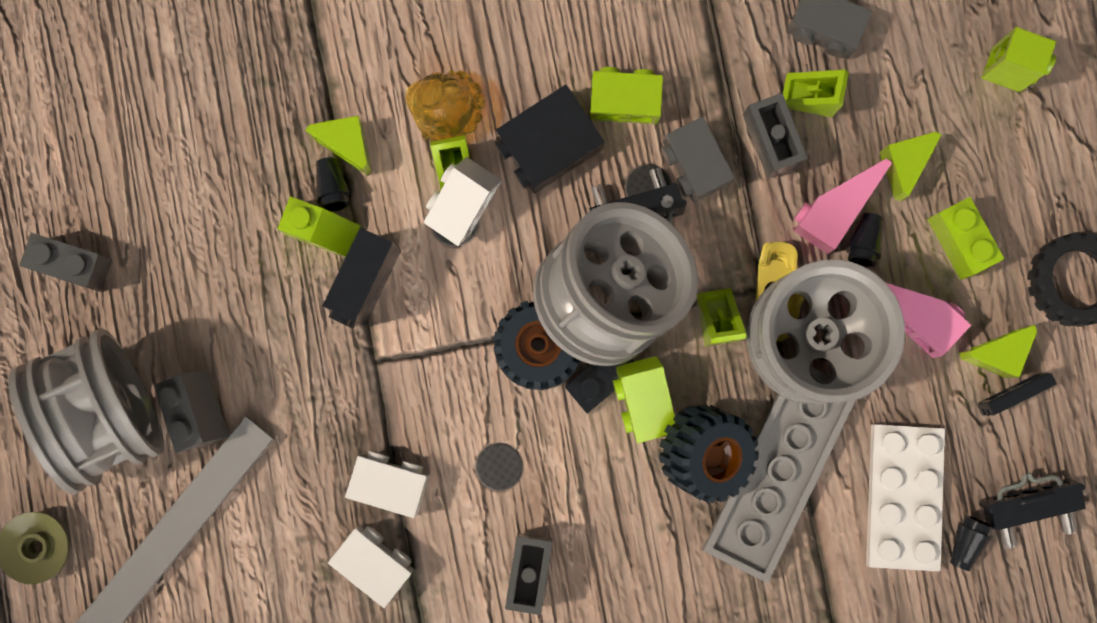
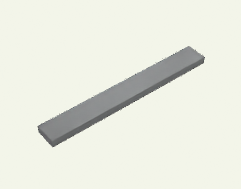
[76,416,275,623]

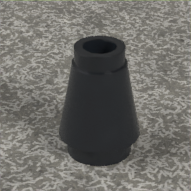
[316,157,351,212]
[846,213,883,267]
[950,515,993,571]

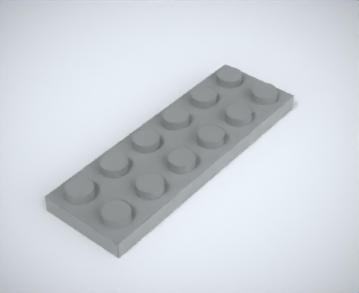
[702,366,856,583]

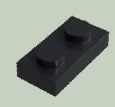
[564,359,635,414]

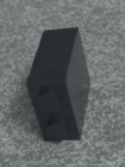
[494,84,605,194]
[322,227,401,329]

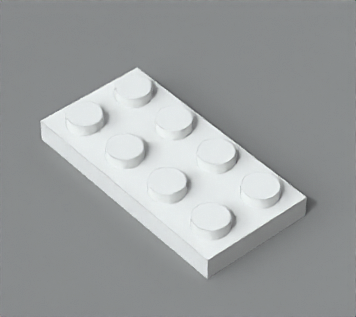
[866,424,945,571]

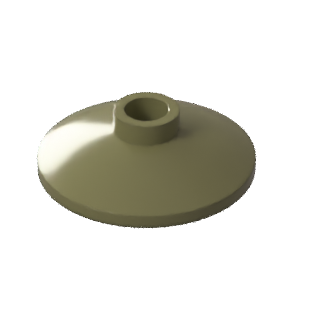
[0,512,70,584]

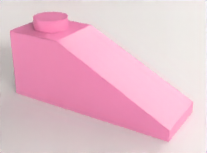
[793,159,892,254]
[886,283,971,358]

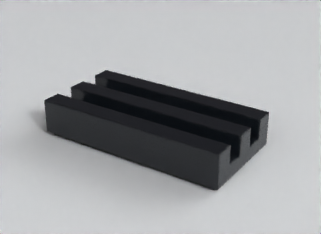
[977,372,1057,416]

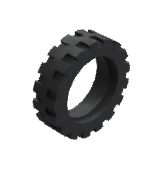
[1027,232,1097,327]

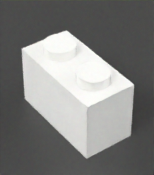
[423,157,502,246]
[345,451,430,518]
[328,526,414,608]

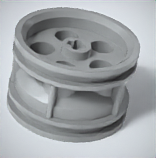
[533,202,698,366]
[746,260,905,404]
[8,328,164,495]

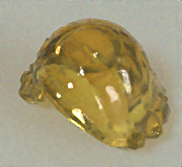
[405,70,485,142]

